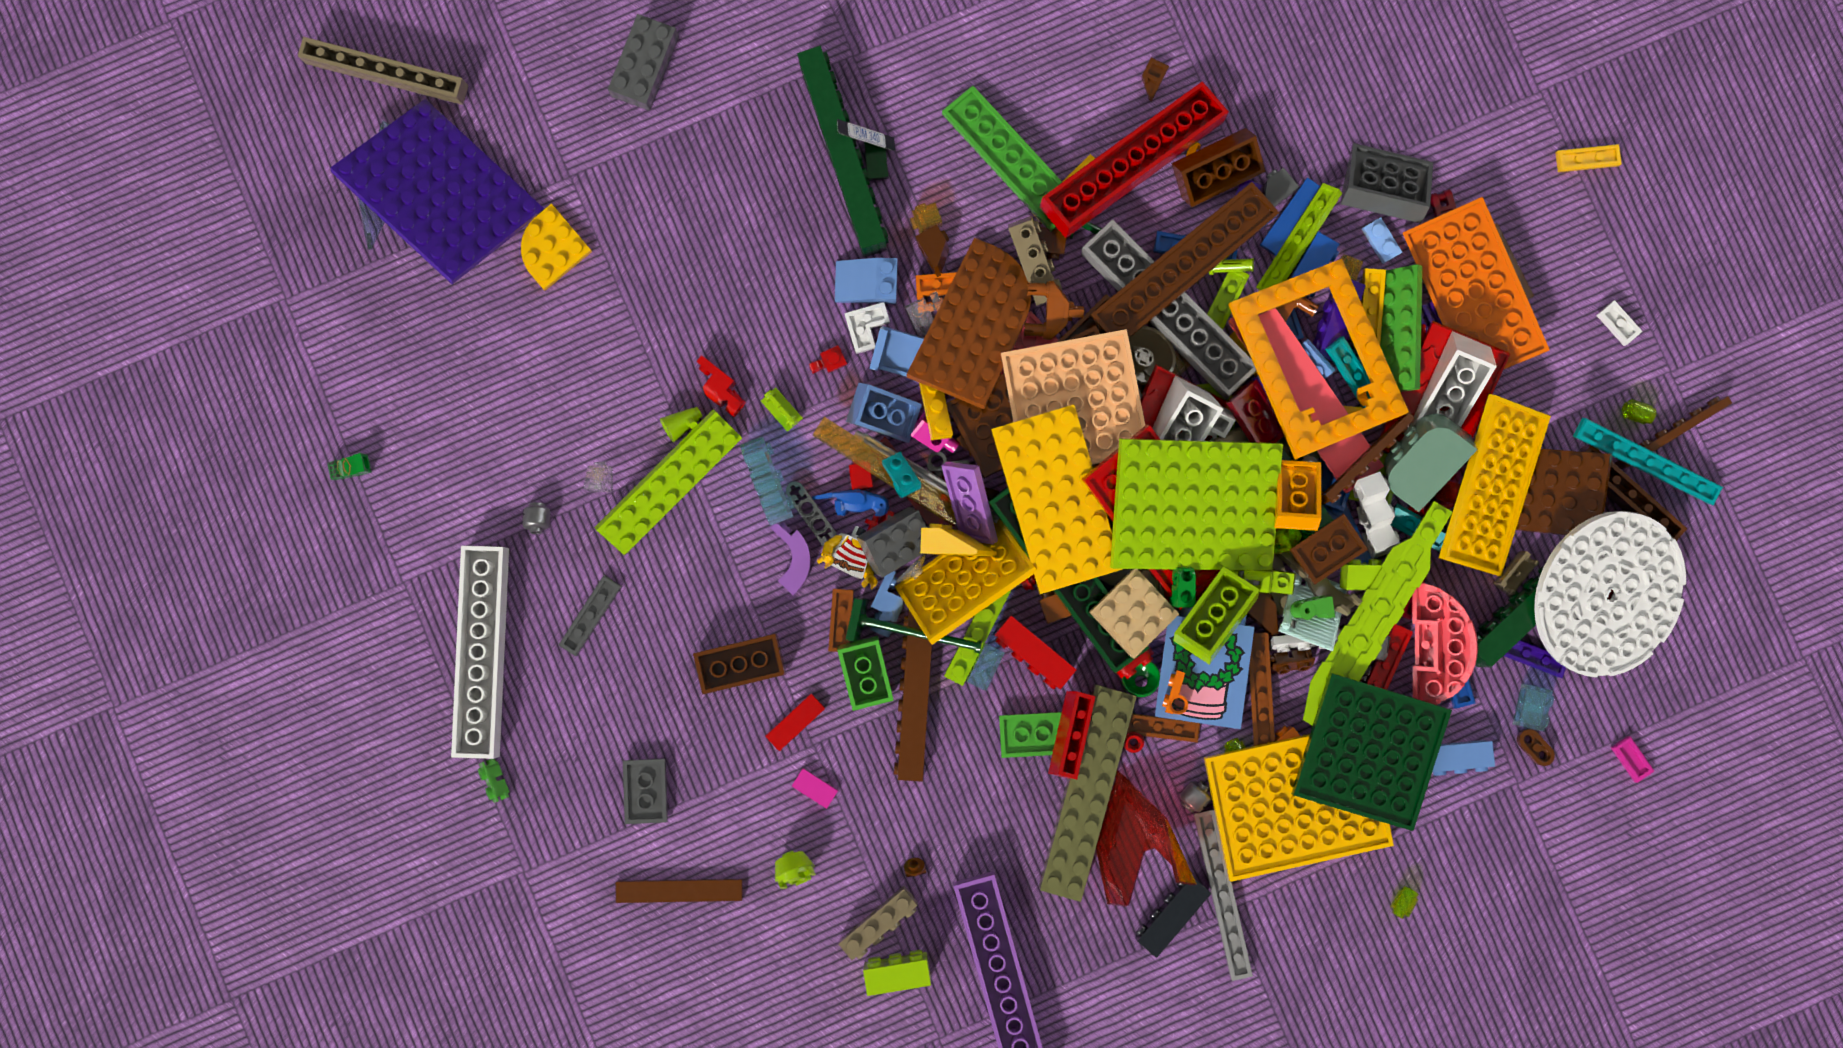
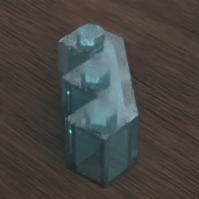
[740,436,795,526]

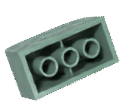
[1384,414,1478,512]

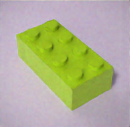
[1174,566,1260,665]

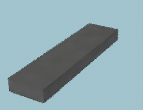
[559,575,622,656]

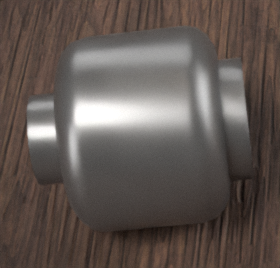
[523,502,550,534]
[1180,781,1212,813]

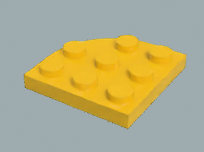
[521,203,592,291]

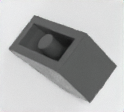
[1263,167,1299,207]

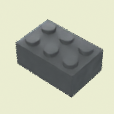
[856,507,927,577]

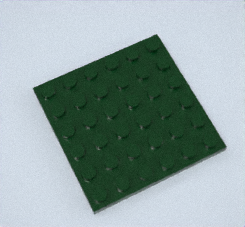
[1291,673,1452,831]

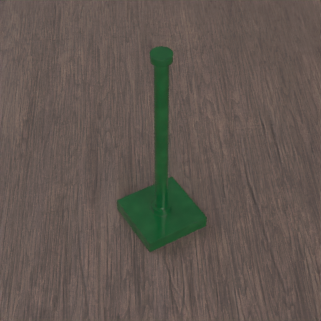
[845,597,982,653]

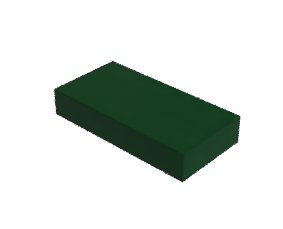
[864,142,889,181]

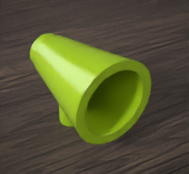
[660,407,703,443]

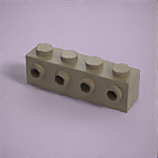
[1008,216,1062,306]
[838,886,917,960]

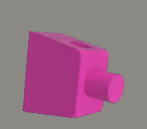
[910,412,960,453]

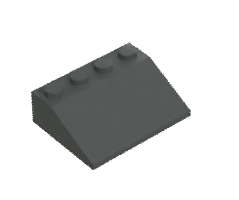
[1341,143,1433,223]

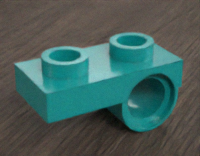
[882,452,921,498]

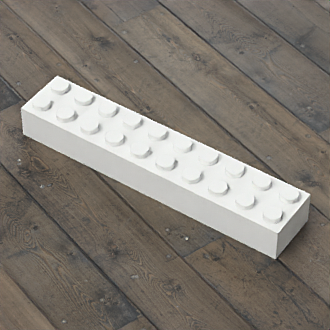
[451,546,509,759]

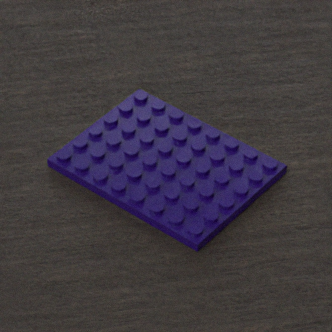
[330,99,544,284]

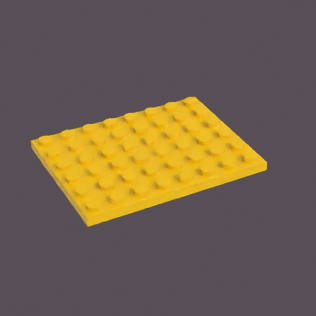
[1204,734,1394,882]

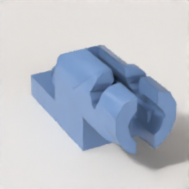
[871,571,903,638]

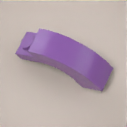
[771,522,811,596]

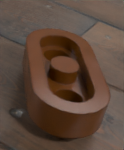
[1517,729,1555,766]

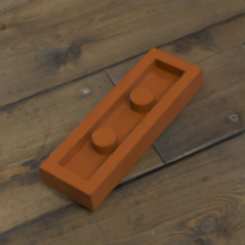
[828,589,854,652]

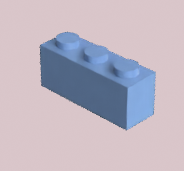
[1433,740,1495,776]

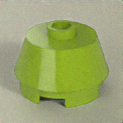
[775,851,816,889]

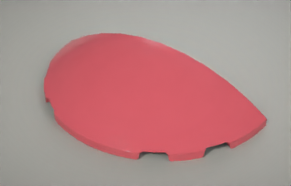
[1412,583,1478,705]

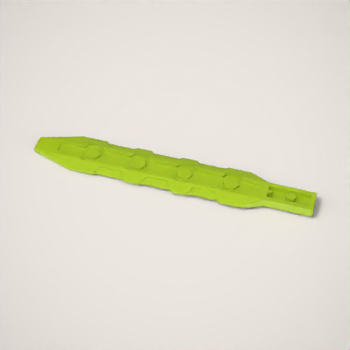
[1303,501,1452,726]

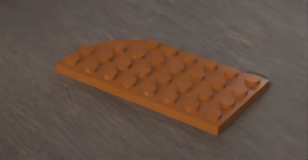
[907,238,1031,409]

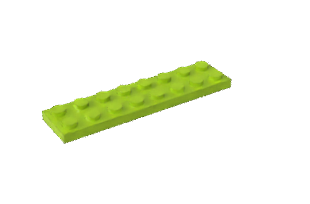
[594,409,742,555]

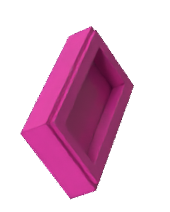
[1610,736,1654,783]
[792,768,838,809]

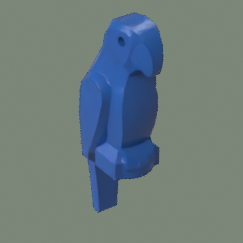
[812,489,889,517]

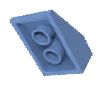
[835,258,898,304]
[846,383,922,443]

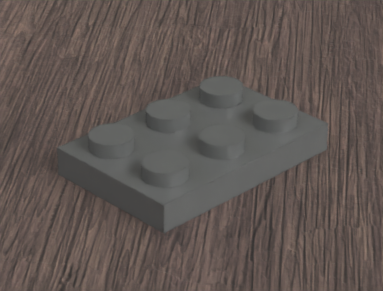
[623,758,668,824]

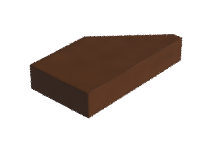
[1141,57,1169,101]

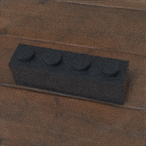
[1135,874,1211,958]

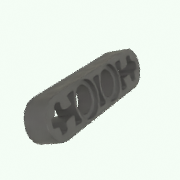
[786,482,838,546]

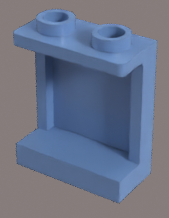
[869,326,924,382]

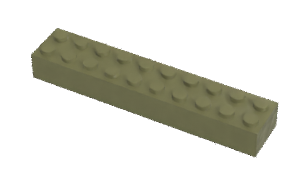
[1038,684,1137,902]

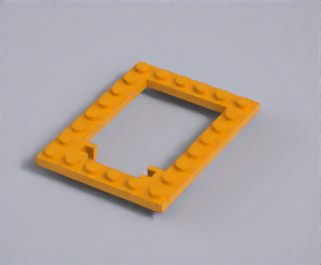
[1228,259,1409,459]

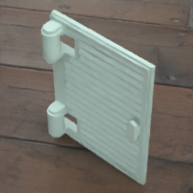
[1278,571,1347,651]

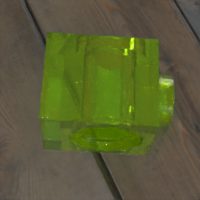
[1274,528,1302,554]

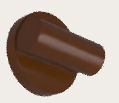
[904,858,926,877]

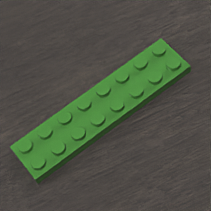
[942,86,1062,232]

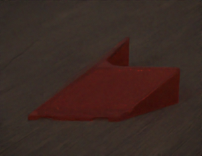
[1096,770,1197,907]

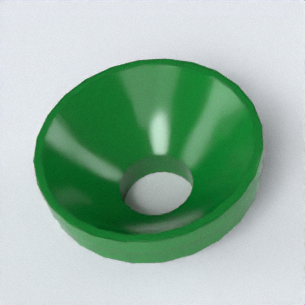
[1122,662,1160,697]

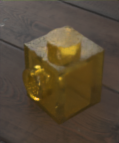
[910,203,942,234]

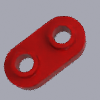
[1117,647,1154,679]

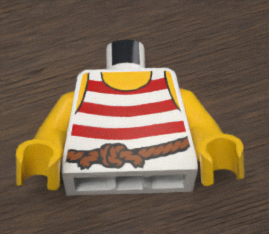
[817,526,878,590]

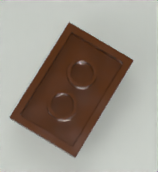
[1289,514,1368,585]

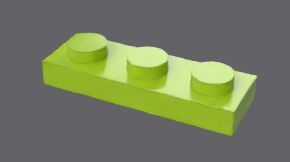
[1207,272,1250,330]

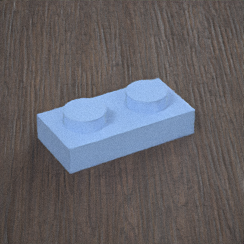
[1361,217,1402,264]

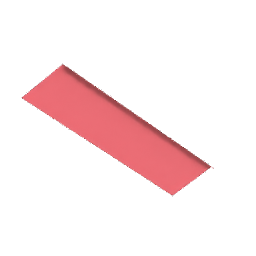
[1228,308,1384,494]

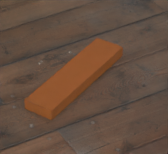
[1127,713,1200,743]

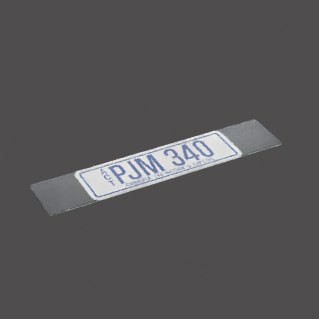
[837,119,896,151]

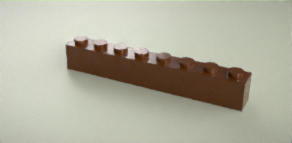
[894,611,932,782]

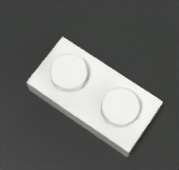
[1596,300,1642,346]

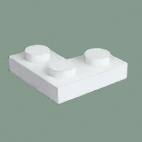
[844,302,890,354]

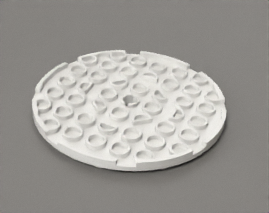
[1534,511,1686,677]

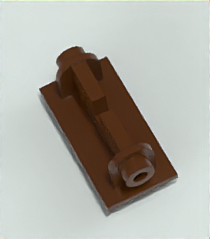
[1270,650,1315,675]

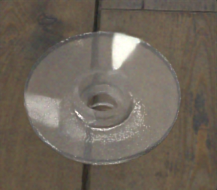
[896,554,927,583]

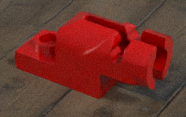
[696,355,746,417]

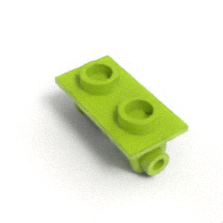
[761,388,803,432]

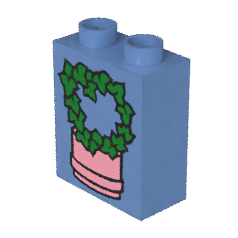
[1155,607,1254,729]

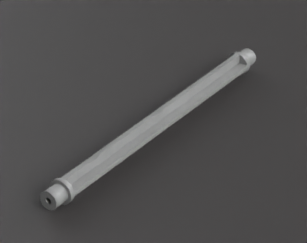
[853,430,999,523]

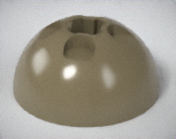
[1129,326,1176,386]

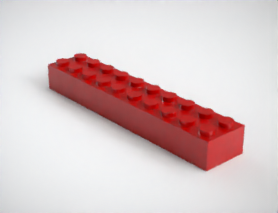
[1040,81,1229,238]

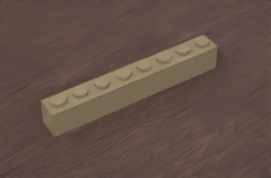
[298,37,468,105]

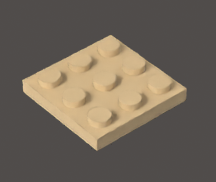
[1089,569,1179,659]

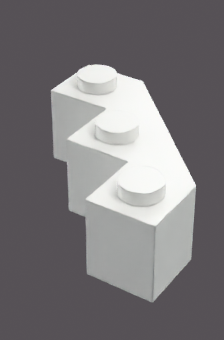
[1353,472,1400,559]

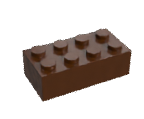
[1171,128,1266,207]
[693,634,787,695]

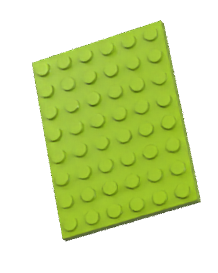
[1110,438,1283,570]

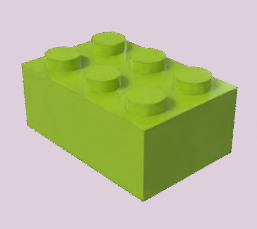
[863,950,931,996]

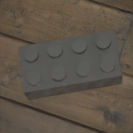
[608,14,679,111]

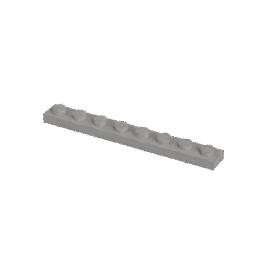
[1193,809,1253,981]

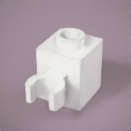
[1207,407,1236,441]

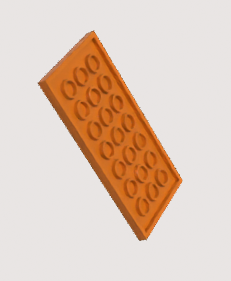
[1403,197,1550,369]

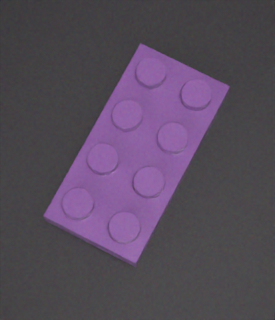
[941,461,998,545]

